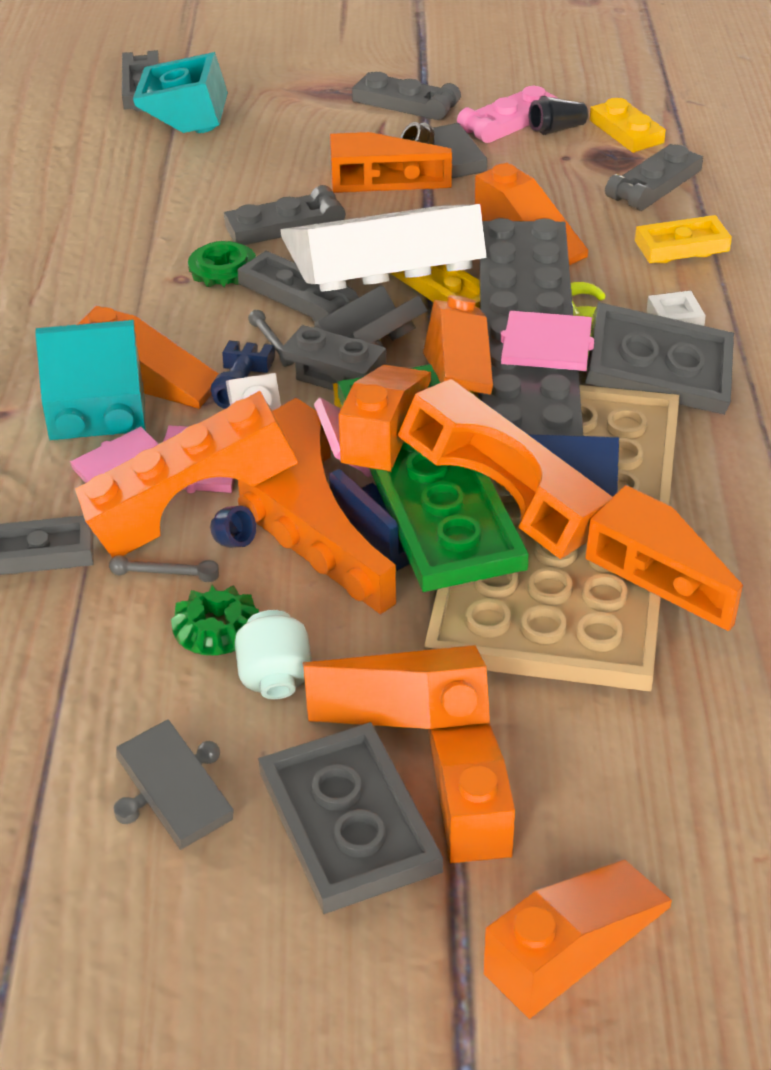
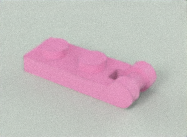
[457,86,557,143]

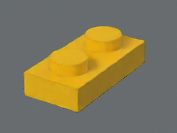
[589,98,666,153]
[635,215,732,263]

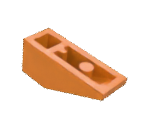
[330,132,452,193]
[475,162,588,266]
[423,295,493,395]
[77,306,219,409]
[339,364,431,472]
[585,485,743,631]
[303,645,490,729]
[428,723,515,864]
[484,859,672,1019]

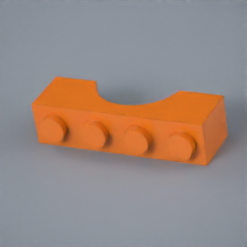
[397,379,612,559]
[75,391,299,558]

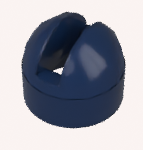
[210,506,256,548]

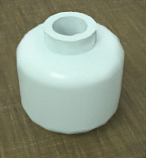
[235,610,312,699]

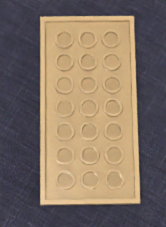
[424,385,679,692]

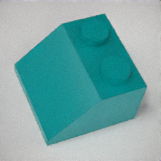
[133,52,228,133]
[35,320,146,440]

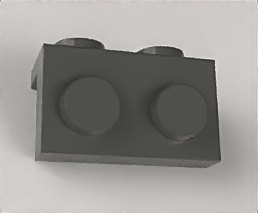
[314,286,427,347]
[281,325,387,390]

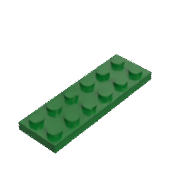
[337,364,529,592]

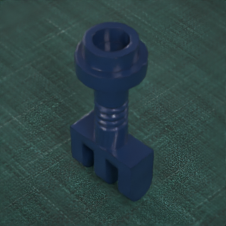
[211,340,275,409]

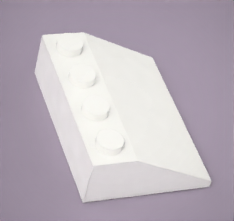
[280,204,487,291]

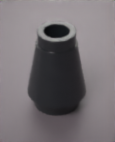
[528,96,588,135]

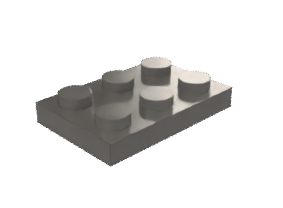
[585,302,734,415]
[258,722,443,914]

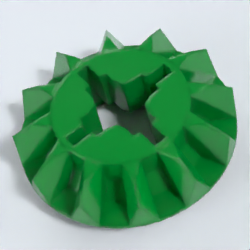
[188,241,256,288]
[171,584,259,656]

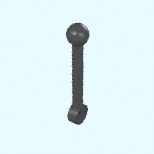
[248,310,294,367]
[109,555,219,582]
[114,741,220,824]

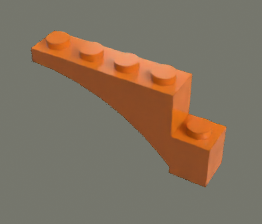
[238,398,396,614]

